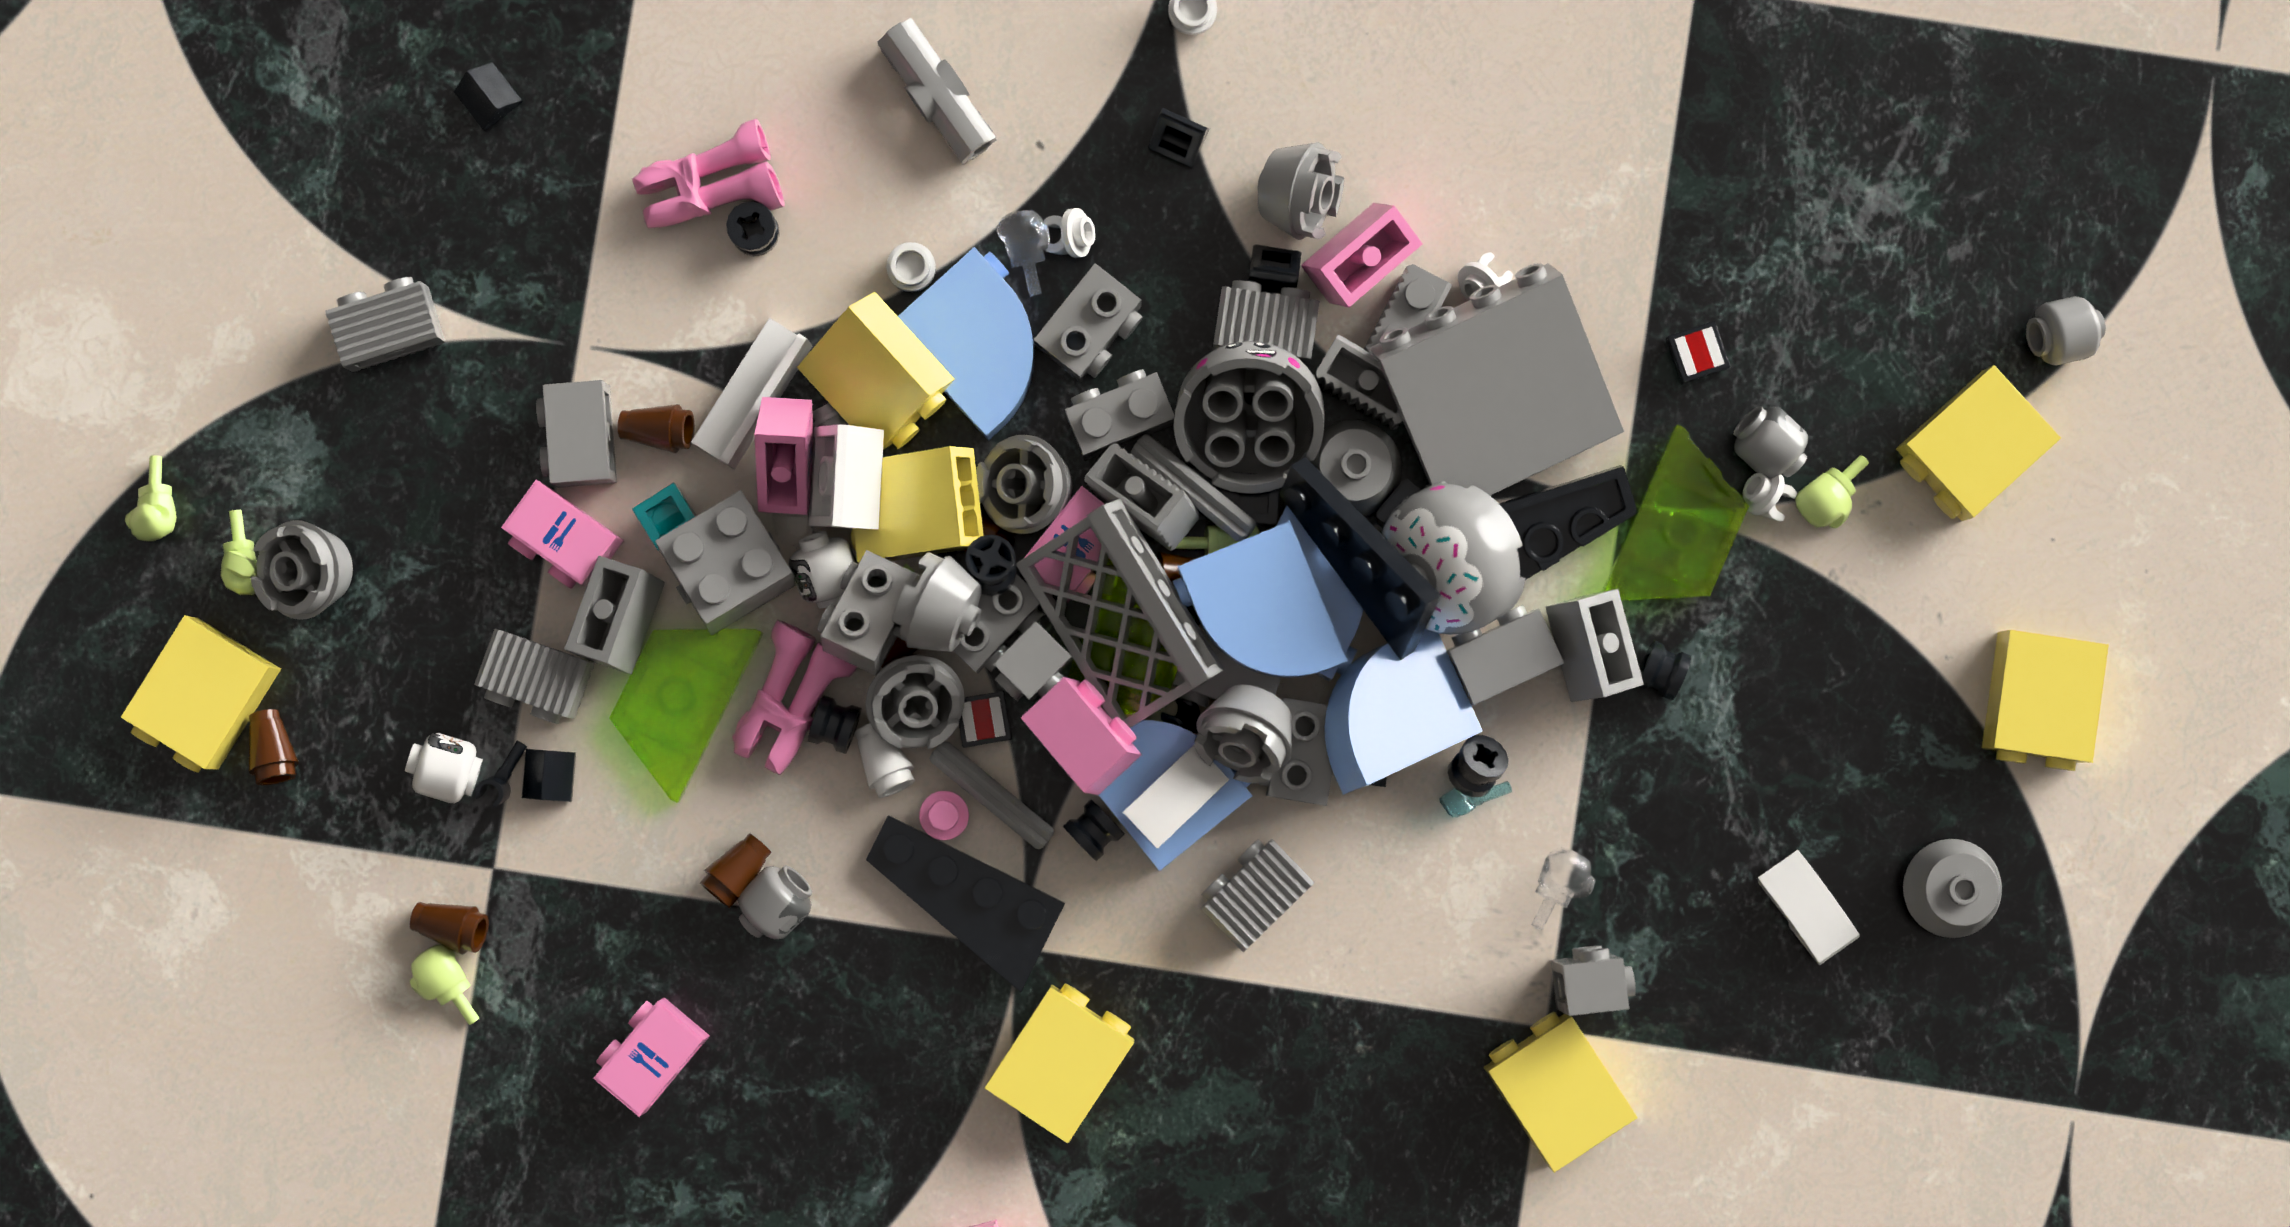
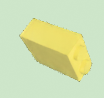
[797,292,955,450]
[1896,365,2061,521]
[851,446,984,562]
[121,615,281,773]
[1982,630,2109,771]
[985,983,1134,1144]
[1483,1012,1638,1173]

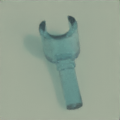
[1439,781,1512,817]

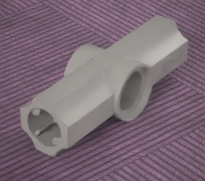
[877,18,996,164]

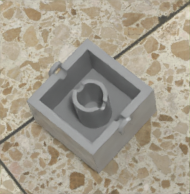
[655,490,796,636]

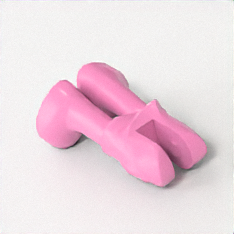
[632,119,785,228]
[732,620,857,775]

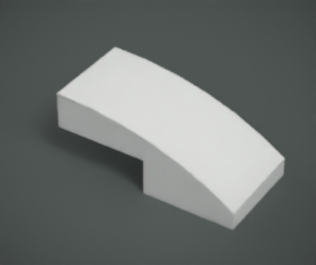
[1123,744,1230,849]
[1758,850,1860,965]

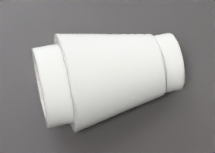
[854,723,915,798]

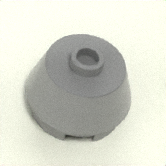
[1258,142,1344,240]
[1311,420,1402,516]
[976,435,1073,534]
[251,520,353,620]
[892,552,982,652]
[866,654,965,749]
[1194,685,1292,783]
[1903,839,2002,938]

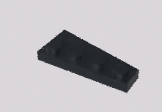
[1280,457,1441,660]
[1499,465,1638,580]
[866,815,1065,992]

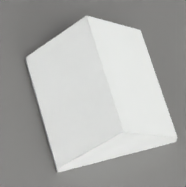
[808,425,884,530]

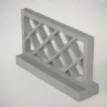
[1016,499,1225,728]

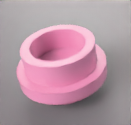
[919,791,969,840]

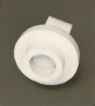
[1044,208,1095,258]
[1458,253,1513,301]
[1742,473,1797,521]

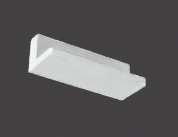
[691,318,812,470]

